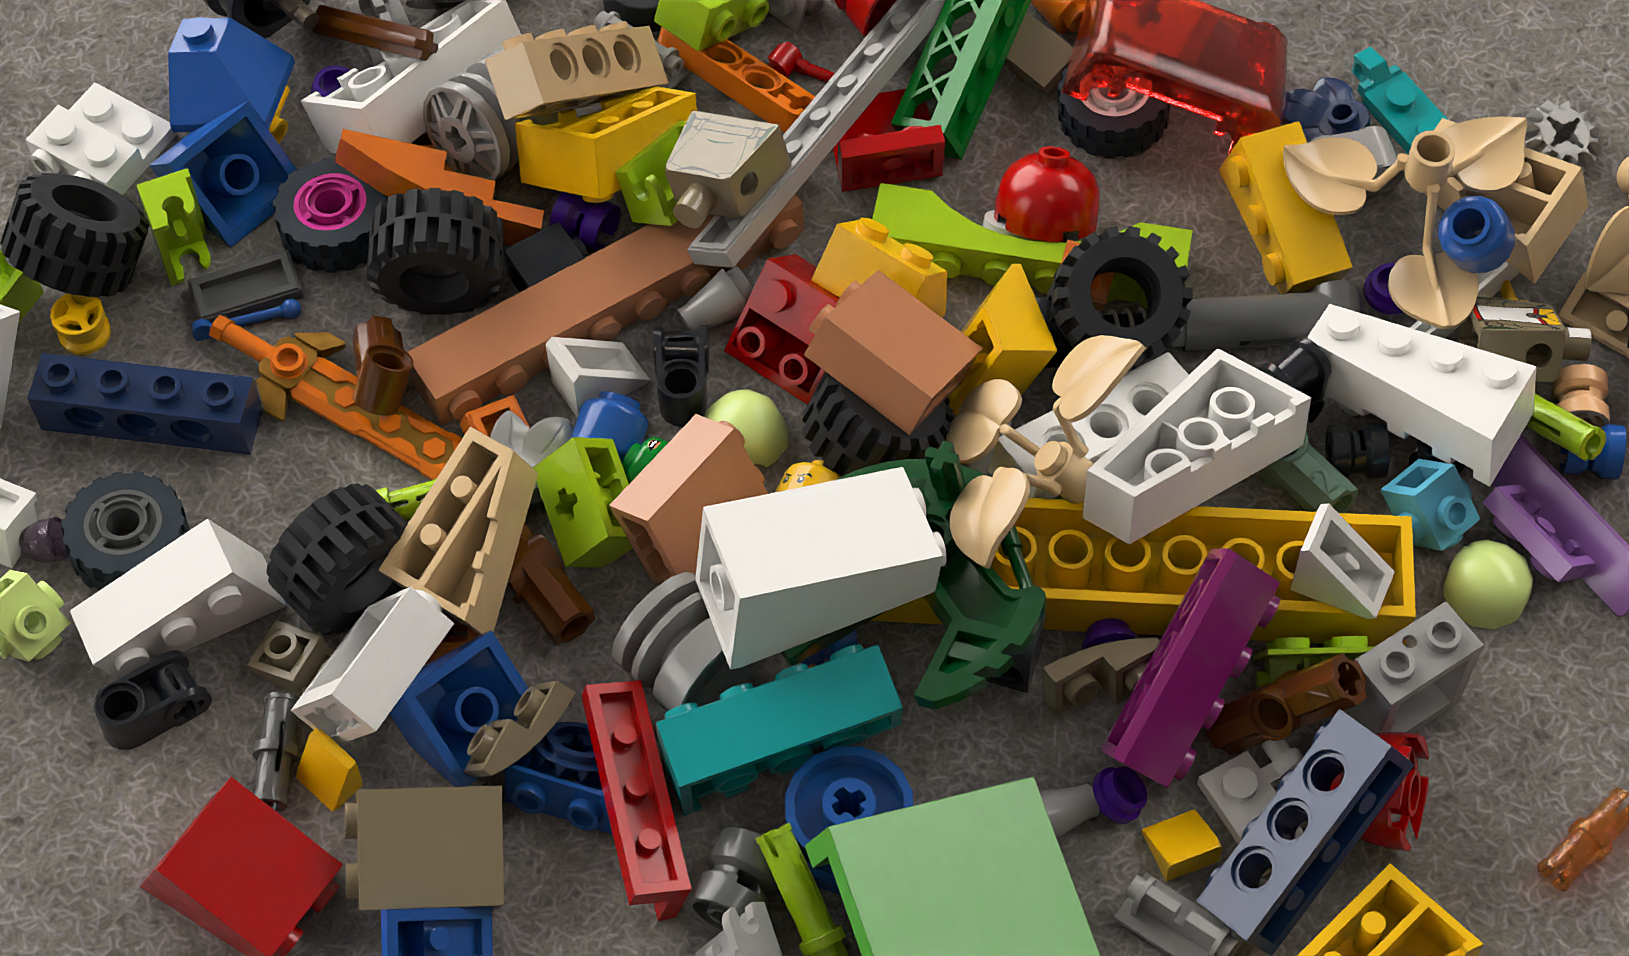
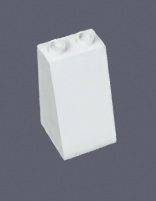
[695,467,946,670]

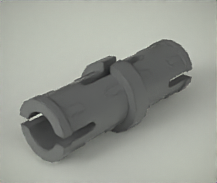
[252,692,300,811]

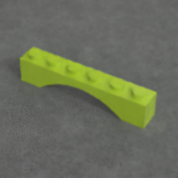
[872,183,1193,309]

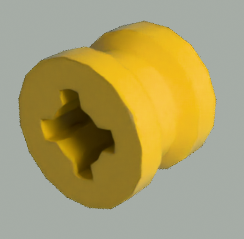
[50,293,111,355]

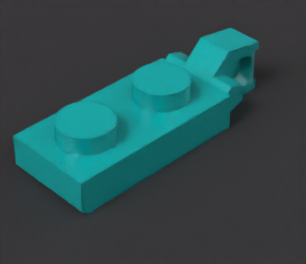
[1350,46,1448,155]

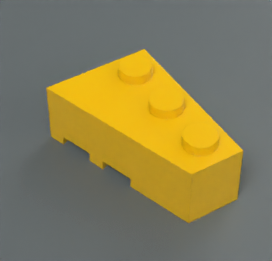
[515,86,697,203]
[1218,121,1353,294]
[1297,863,1483,956]

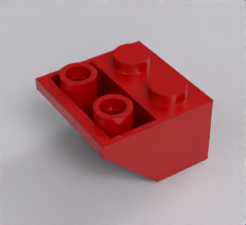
[724,254,839,404]

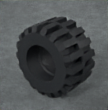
[0,173,149,298]
[367,188,504,315]
[1047,226,1193,369]
[802,372,954,476]
[266,483,408,635]

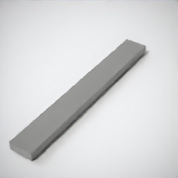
[687,0,946,268]

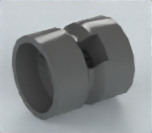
[687,827,778,931]

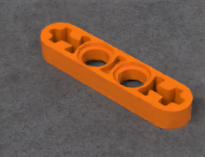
[657,26,815,133]

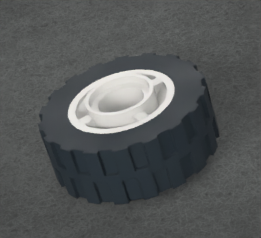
[1058,45,1171,158]

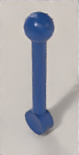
[191,299,301,341]

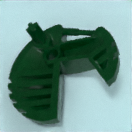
[780,441,1047,709]

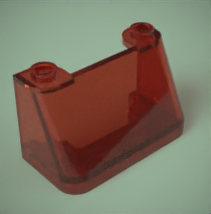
[1061,0,1288,154]

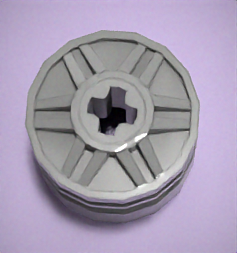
[423,48,559,181]
[612,572,760,711]

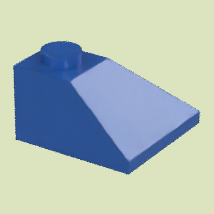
[168,17,295,133]
[149,102,298,247]
[389,630,528,787]

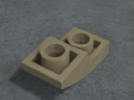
[1005,13,1081,94]
[247,620,335,697]
[1042,638,1160,716]
[463,681,576,777]

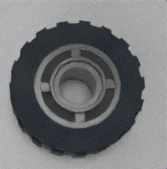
[61,471,190,591]

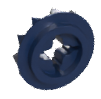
[530,722,601,783]

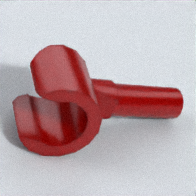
[767,42,835,83]

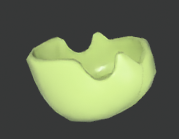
[704,389,789,467]
[1443,540,1533,630]

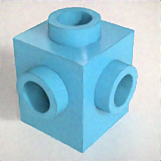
[1380,459,1480,551]

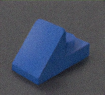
[381,906,493,956]

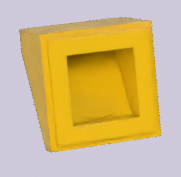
[296,728,363,812]
[1141,809,1223,882]

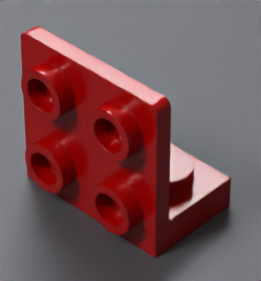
[832,89,945,192]

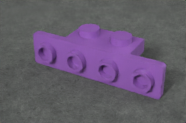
[1482,434,1629,616]

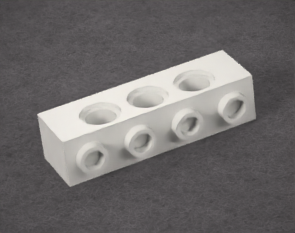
[987,352,1189,500]

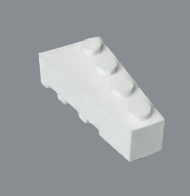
[301,0,521,154]
[1083,348,1311,544]

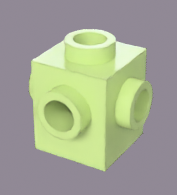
[0,570,71,662]

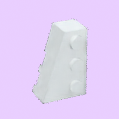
[70,519,287,679]

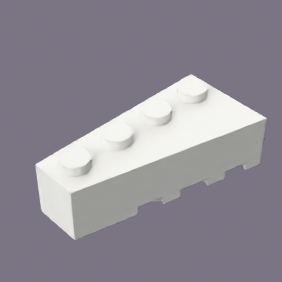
[1307,304,1536,487]

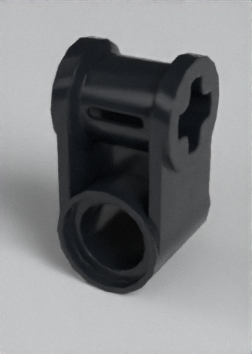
[653,325,709,427]
[1258,337,1331,423]
[94,650,212,750]

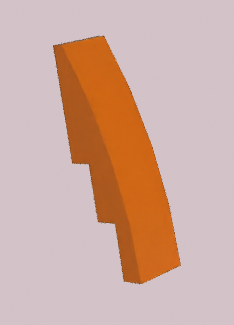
[335,129,544,246]

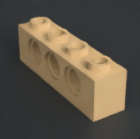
[485,21,669,120]

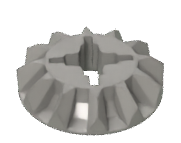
[1525,100,1602,173]

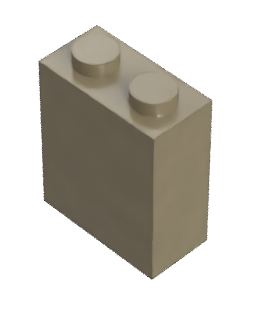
[344,786,504,911]

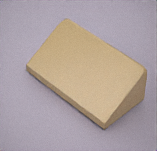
[1558,272,1629,358]

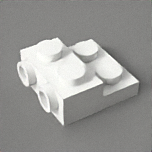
[26,82,177,195]

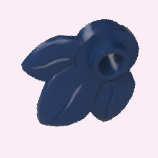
[1273,77,1370,143]

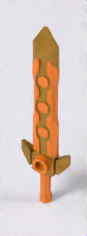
[209,315,462,480]

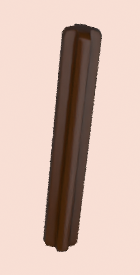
[312,5,438,61]

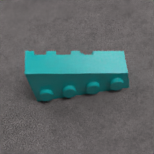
[656,644,903,816]

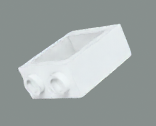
[290,587,454,745]

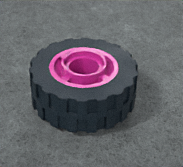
[273,157,388,273]

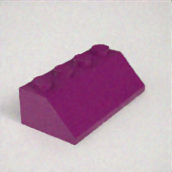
[1100,548,1281,788]

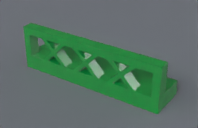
[891,0,1031,160]

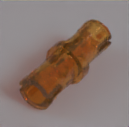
[1537,787,1629,892]

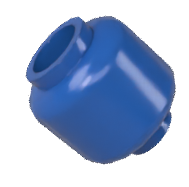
[1438,196,1515,273]
[571,391,648,463]

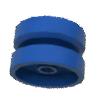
[785,746,913,895]

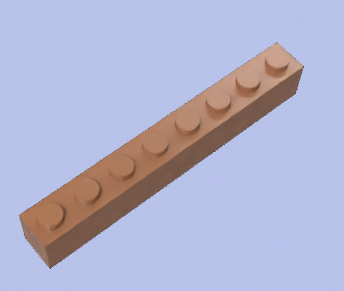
[407,194,804,425]

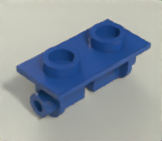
[505,752,612,834]

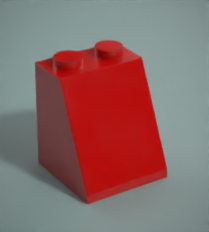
[140,776,343,956]

